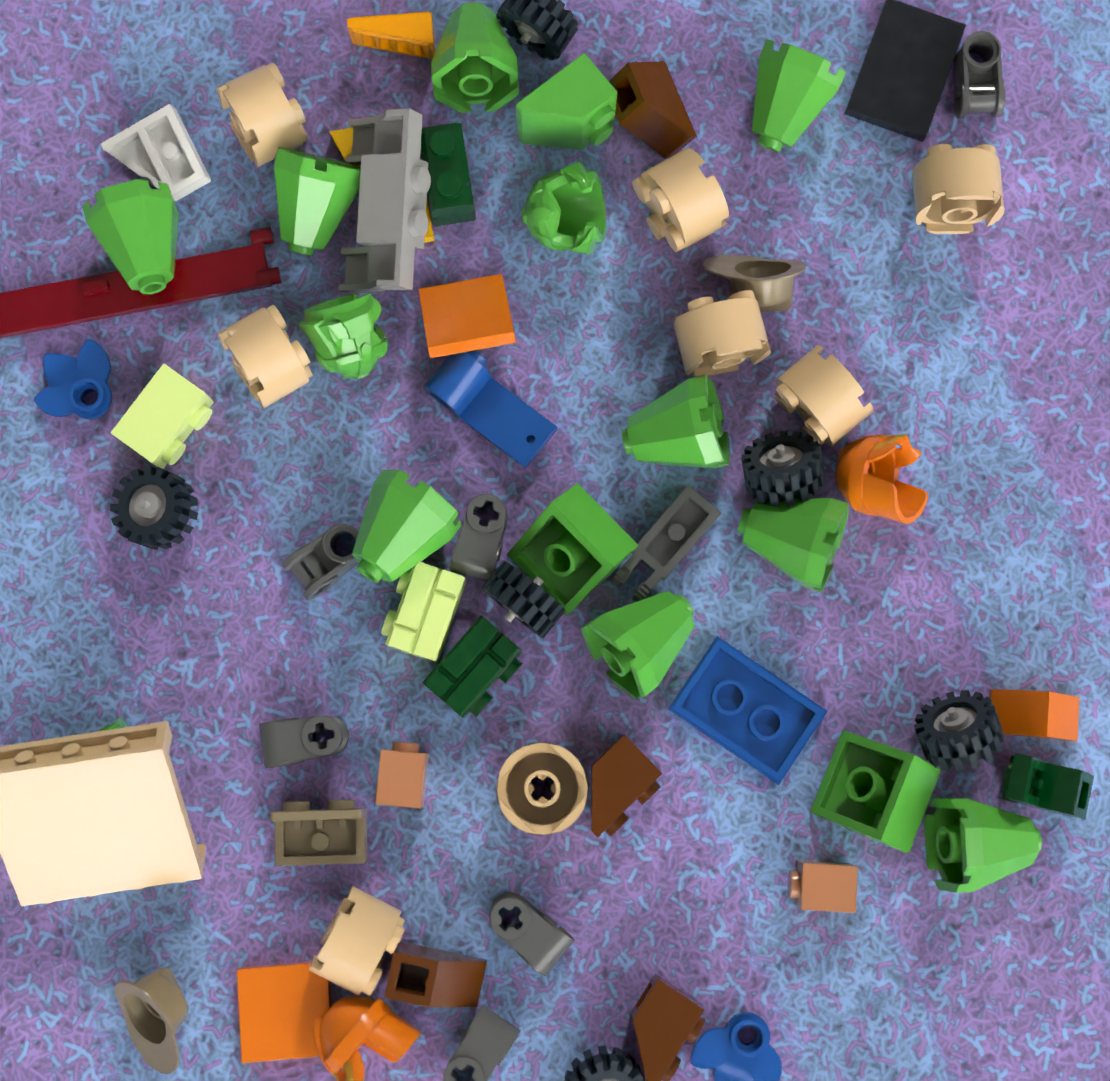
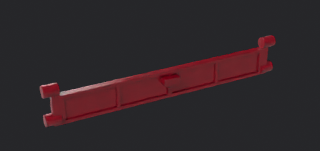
[0,226,282,339]

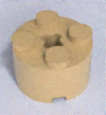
[216,62,308,167]
[912,144,1004,234]
[632,148,729,252]
[673,290,771,377]
[217,305,313,409]
[773,345,874,446]
[497,743,588,835]
[308,886,405,996]

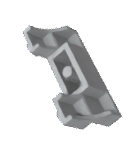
[339,108,431,293]

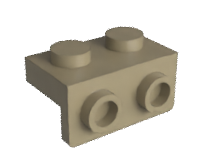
[270,800,367,866]

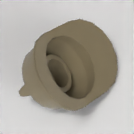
[703,255,806,312]
[115,967,188,1074]

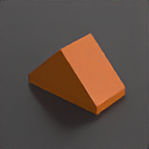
[990,689,1080,741]

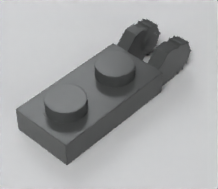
[611,485,721,602]

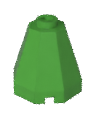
[431,2,519,113]
[752,39,846,153]
[274,147,360,256]
[82,179,179,294]
[622,374,730,468]
[352,469,462,583]
[738,498,849,593]
[581,591,694,700]
[924,797,1042,893]

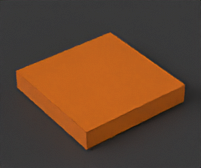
[418,274,516,358]
[236,962,332,1063]

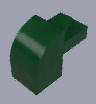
[1002,753,1094,820]

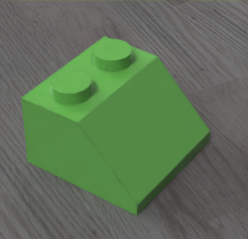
[516,53,617,150]
[507,483,639,616]
[810,730,941,854]

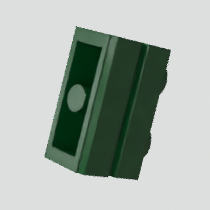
[421,123,476,227]
[422,615,523,719]

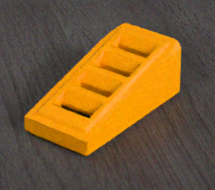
[347,12,436,59]

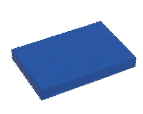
[668,636,827,785]

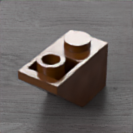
[609,61,697,159]
[591,734,663,837]
[384,941,487,1008]
[631,974,705,1081]

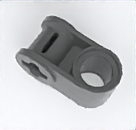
[953,31,1006,119]
[450,494,508,581]
[282,524,359,601]
[259,716,349,769]
[490,892,575,976]
[443,1005,521,1081]

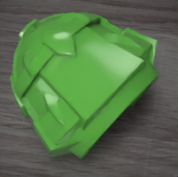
[522,161,607,255]
[297,293,388,379]

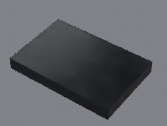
[844,0,966,142]

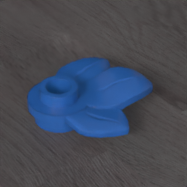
[34,339,112,419]
[691,1012,782,1081]

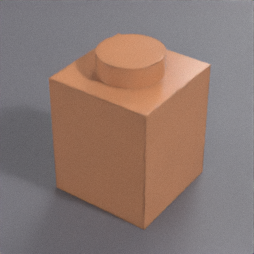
[375,741,429,808]
[787,860,858,913]

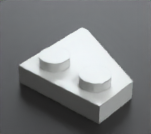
[101,104,211,201]

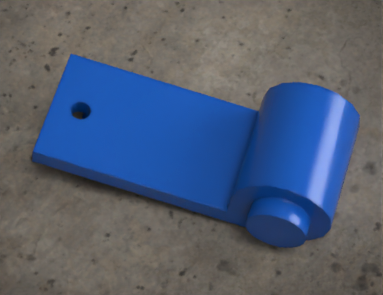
[423,350,558,469]

